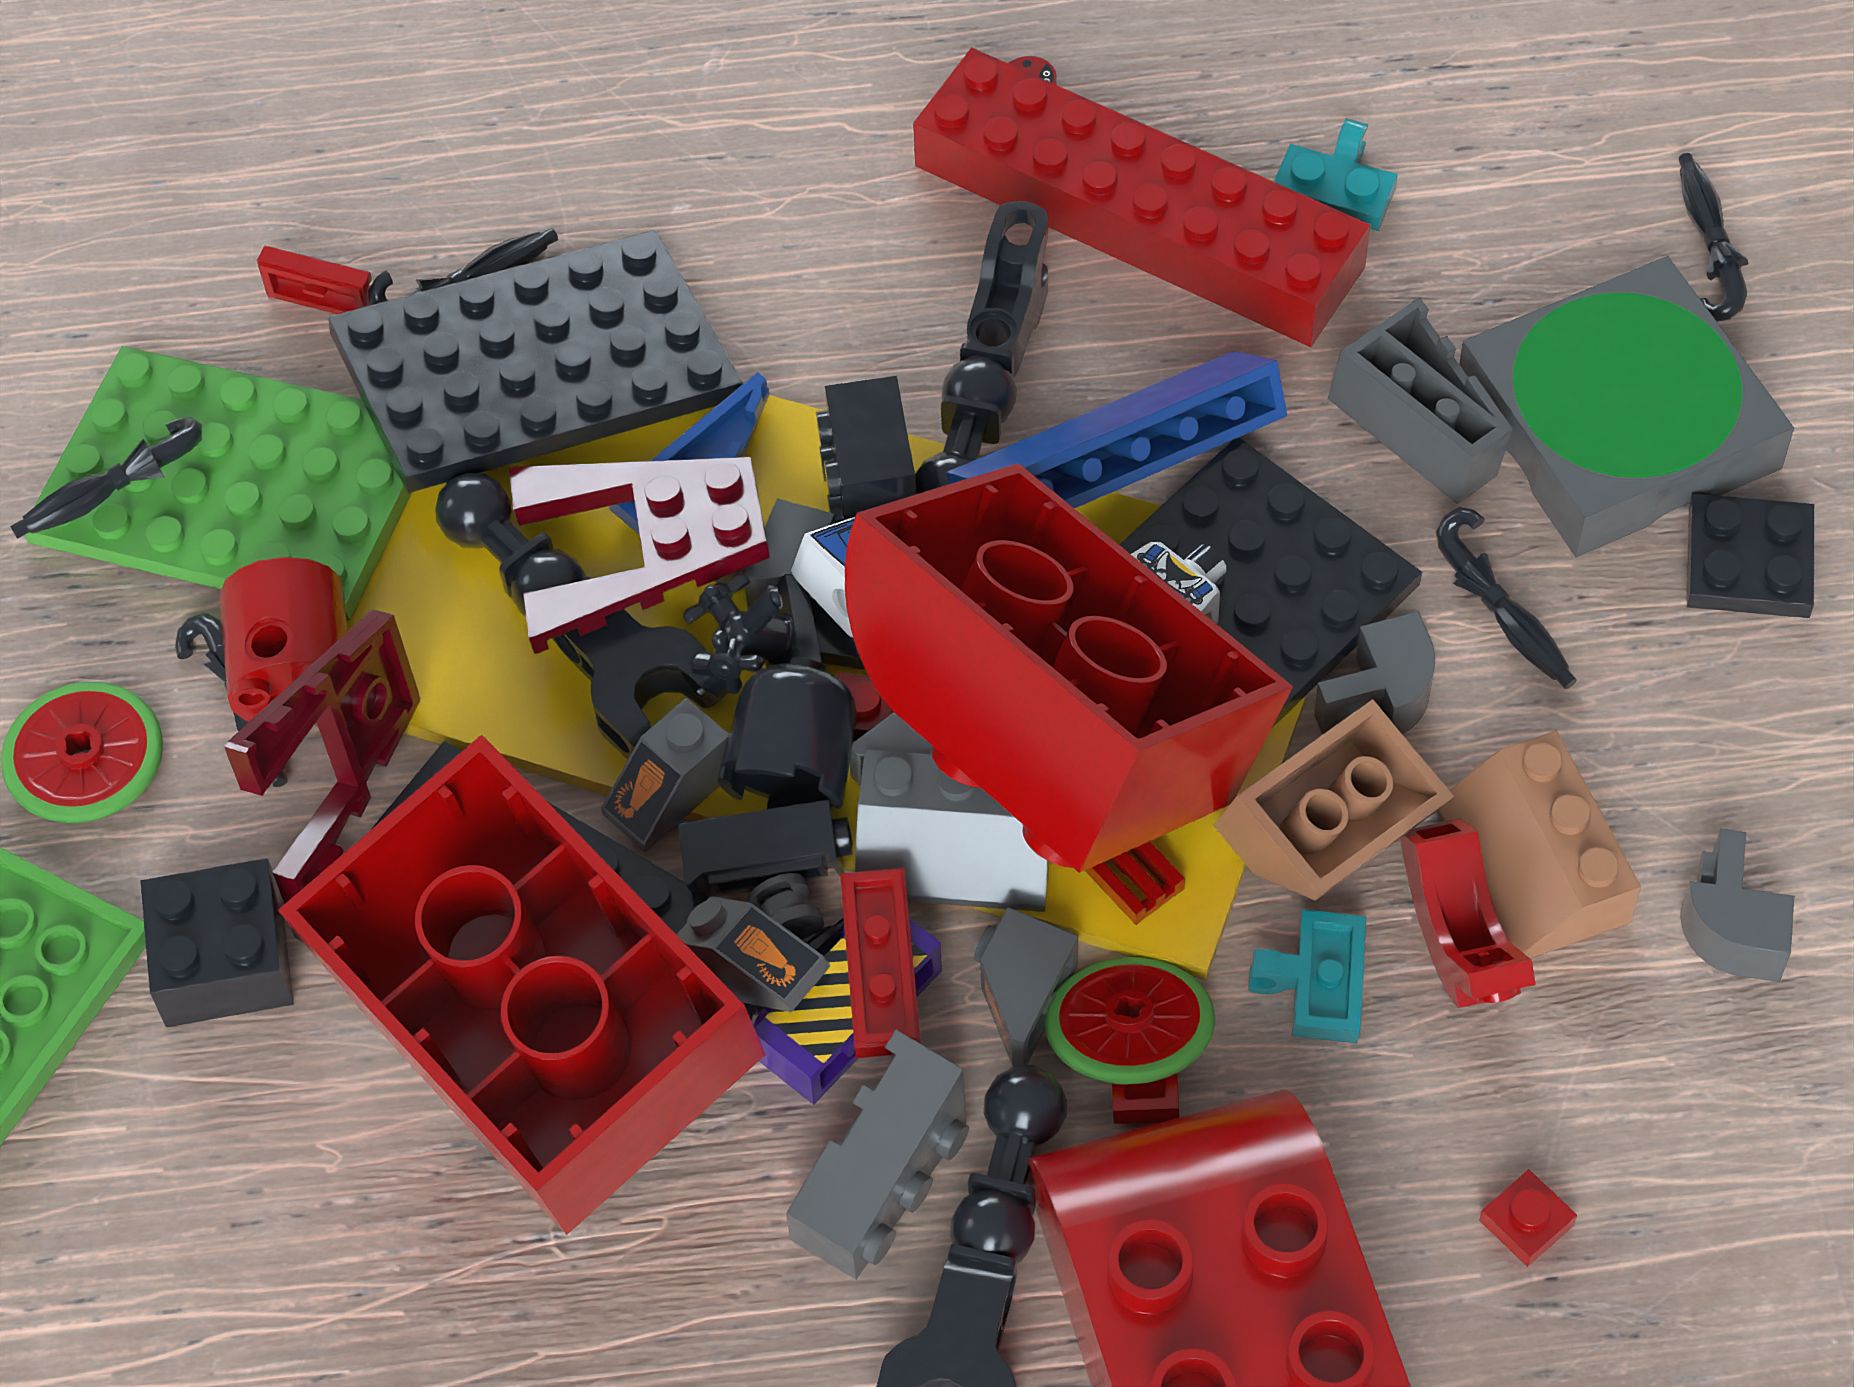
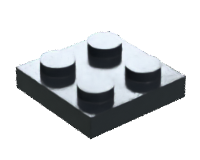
[1686,493,1814,618]

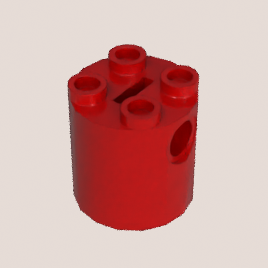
[219,557,348,724]

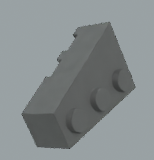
[1328,297,1513,504]
[786,1030,969,1280]

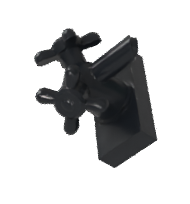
[683,573,822,695]

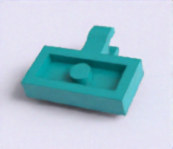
[1274,118,1398,231]
[1248,909,1366,1044]

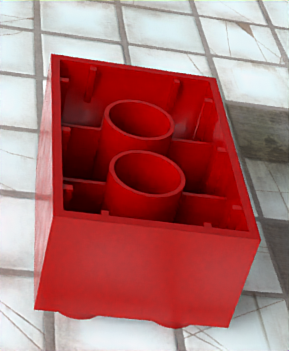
[845,463,1293,873]
[278,734,765,1235]
[1027,1089,1411,1387]

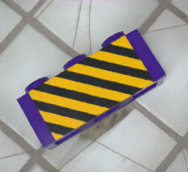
[753,918,942,1105]

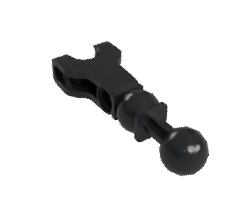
[915,201,1048,494]
[435,473,729,759]
[876,1065,1067,1387]

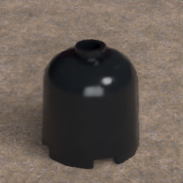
[718,657,857,809]

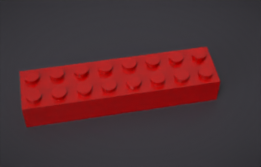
[913,47,1370,347]

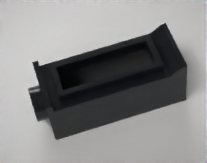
[678,800,853,894]

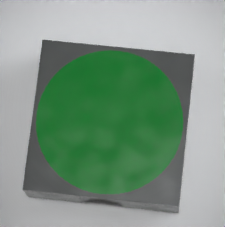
[1459,256,1794,557]

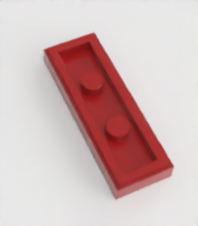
[840,868,921,1058]

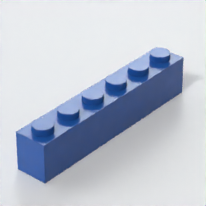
[946,351,1287,509]

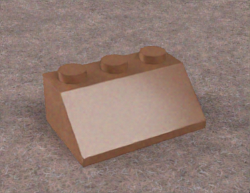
[1213,699,1454,901]
[1436,730,1641,958]

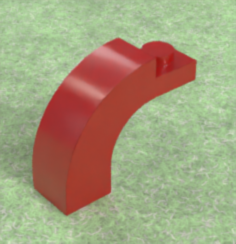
[1400,818,1536,1008]

